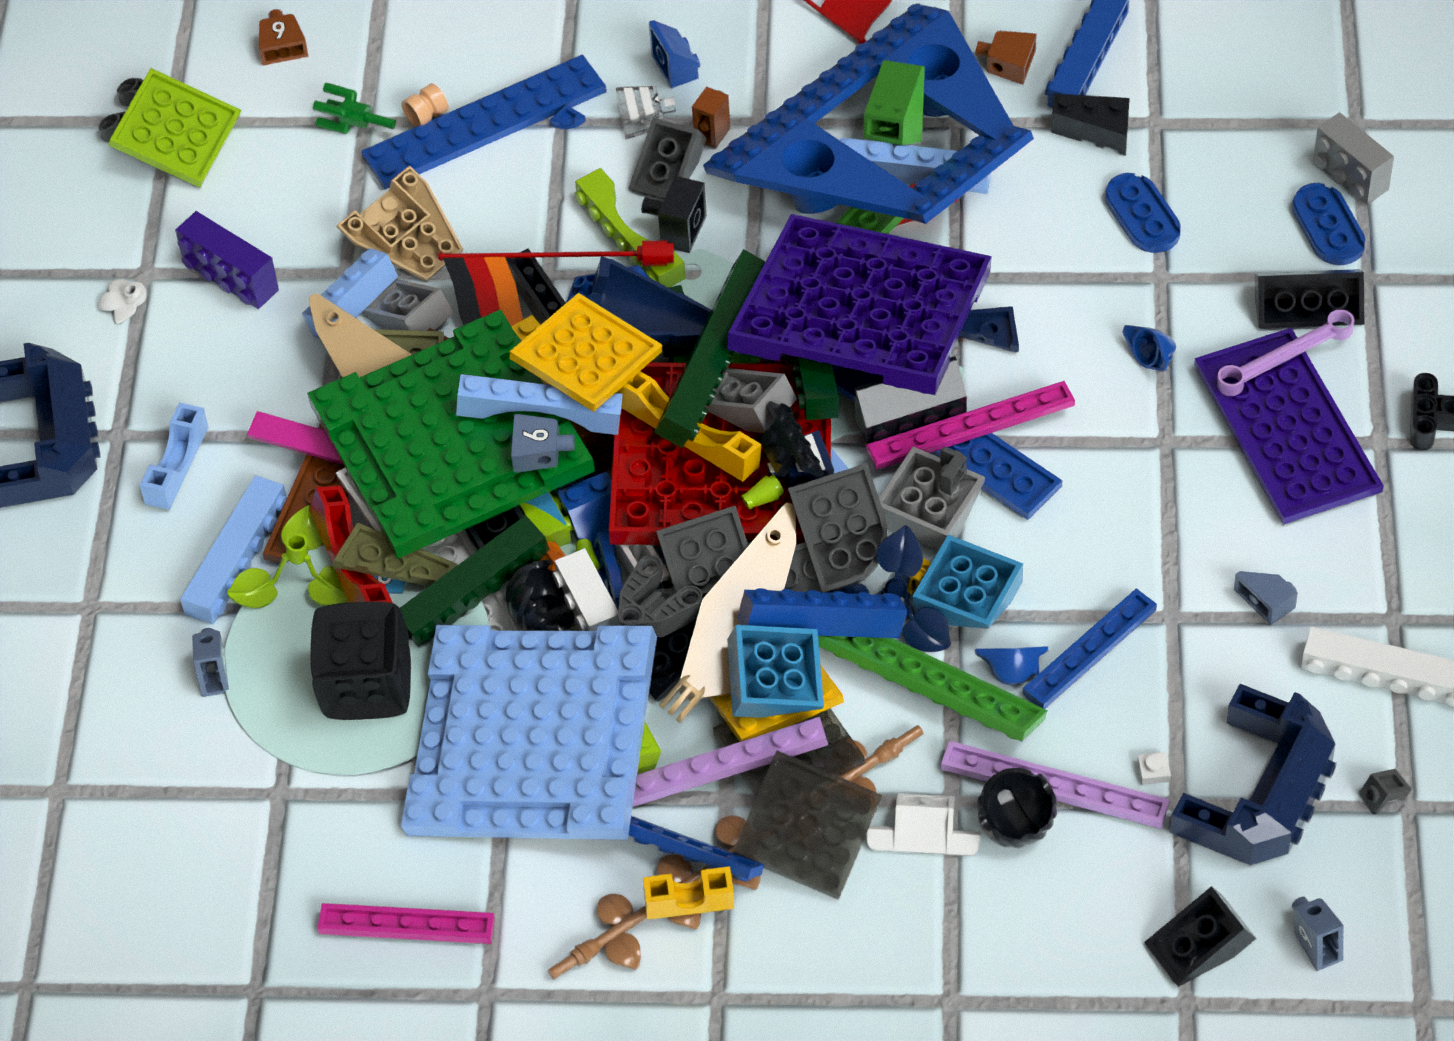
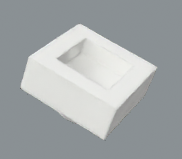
[1137,752,1171,785]

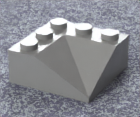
[879,447,985,551]

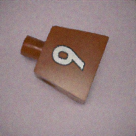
[259,9,309,66]

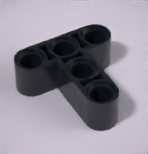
[1410,373,1454,450]

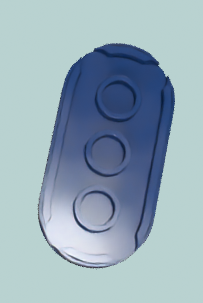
[1105,173,1181,253]
[1292,183,1365,265]

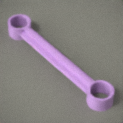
[1217,310,1354,396]

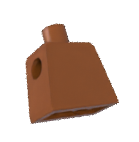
[975,31,1037,85]

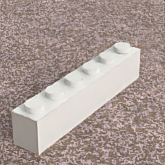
[1301,626,1454,707]

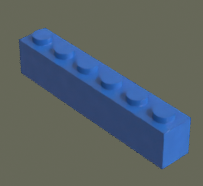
[1045,0,1130,108]
[737,588,908,638]

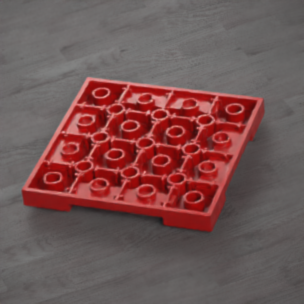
[609,362,831,545]

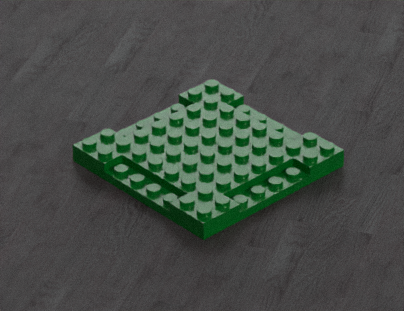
[307,309,595,559]

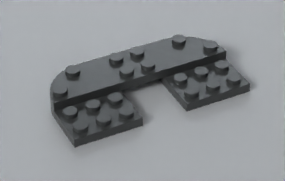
[656,463,887,604]

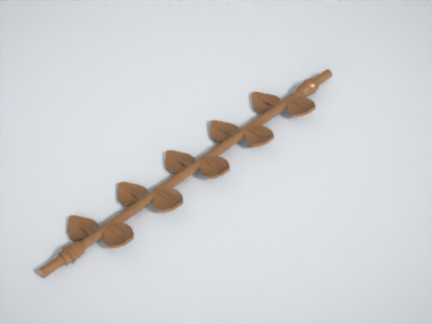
[547,725,924,980]

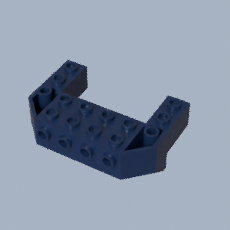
[0,343,101,508]
[1170,684,1337,865]

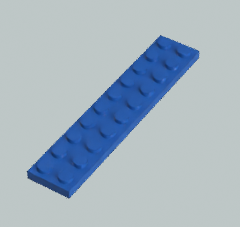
[361,54,607,190]
[832,365,1063,520]

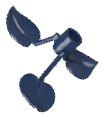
[839,525,951,652]

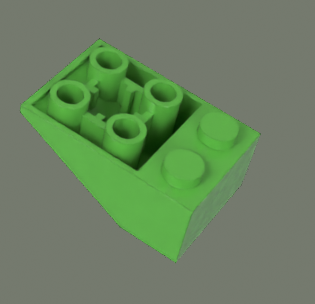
[863,60,925,145]

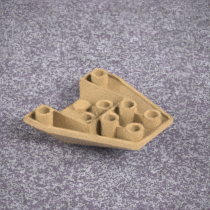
[336,166,463,282]

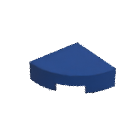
[550,105,586,129]

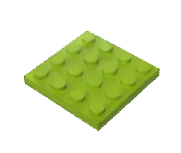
[108,68,242,188]

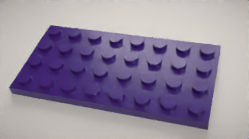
[1194,327,1384,525]

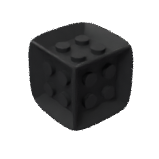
[310,601,411,720]

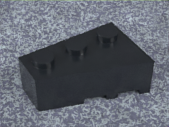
[1051,94,1130,156]

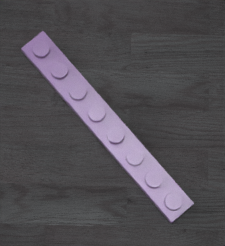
[632,717,828,807]
[941,741,1170,829]

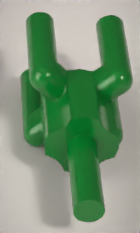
[313,82,396,134]

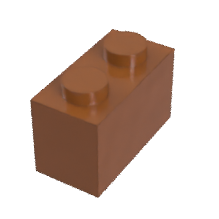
[692,86,731,149]

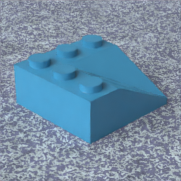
[913,535,1023,629]
[727,625,824,718]

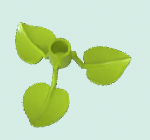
[227,505,348,608]

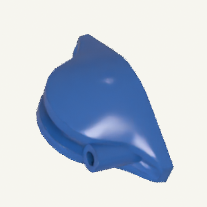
[1122,325,1176,372]
[974,646,1048,686]

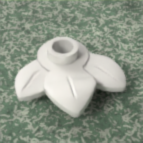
[97,279,147,324]

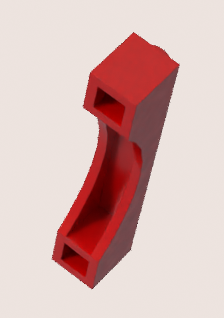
[309,485,393,603]

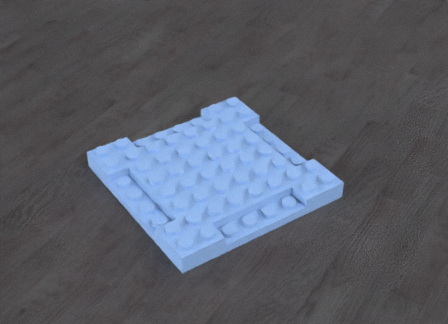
[401,625,657,840]

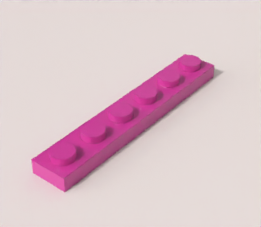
[317,903,495,944]

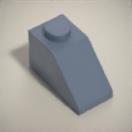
[1234,571,1298,625]

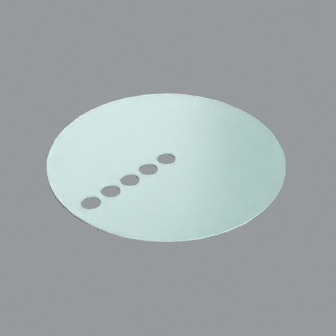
[224,545,489,775]

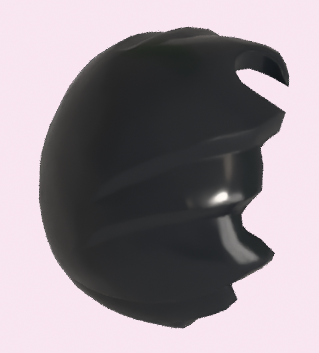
[505,559,575,631]
[977,768,1057,848]

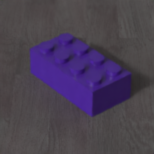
[175,211,279,310]

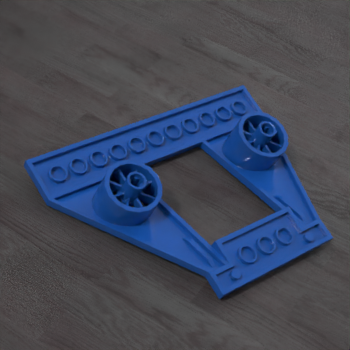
[703,3,1034,224]

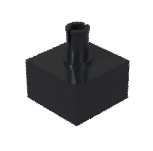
[641,176,707,253]

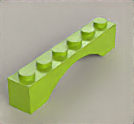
[574,167,686,288]

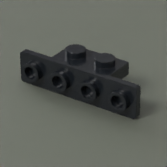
[759,401,824,478]

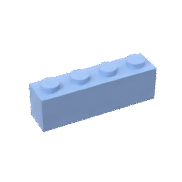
[302,248,398,338]

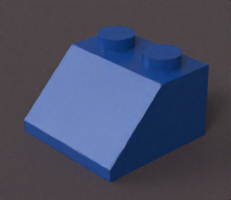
[649,20,700,89]
[557,472,612,545]

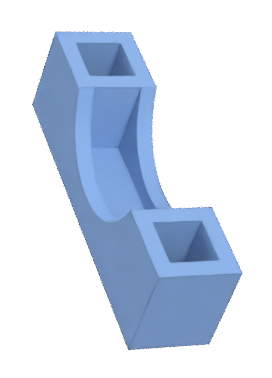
[140,403,209,510]

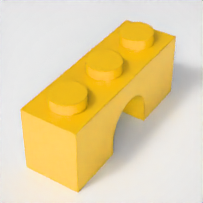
[643,866,734,920]

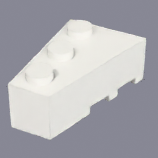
[552,548,619,631]

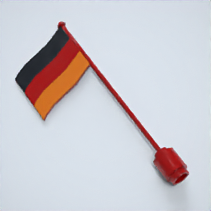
[437,240,674,326]

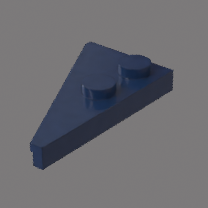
[959,306,1019,352]

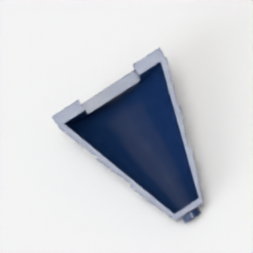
[589,256,711,349]

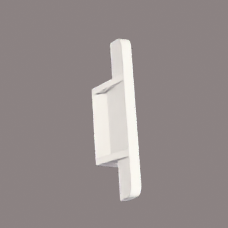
[867,793,981,856]

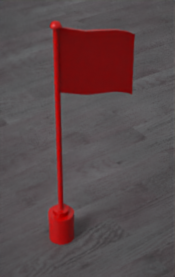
[803,0,892,45]

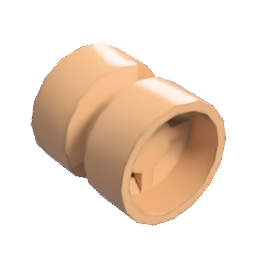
[401,83,449,127]

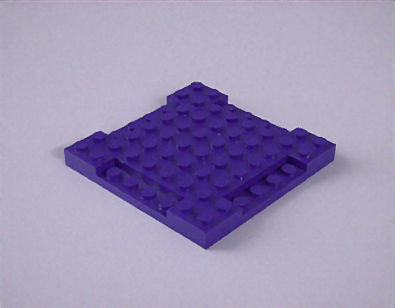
[727,214,992,395]

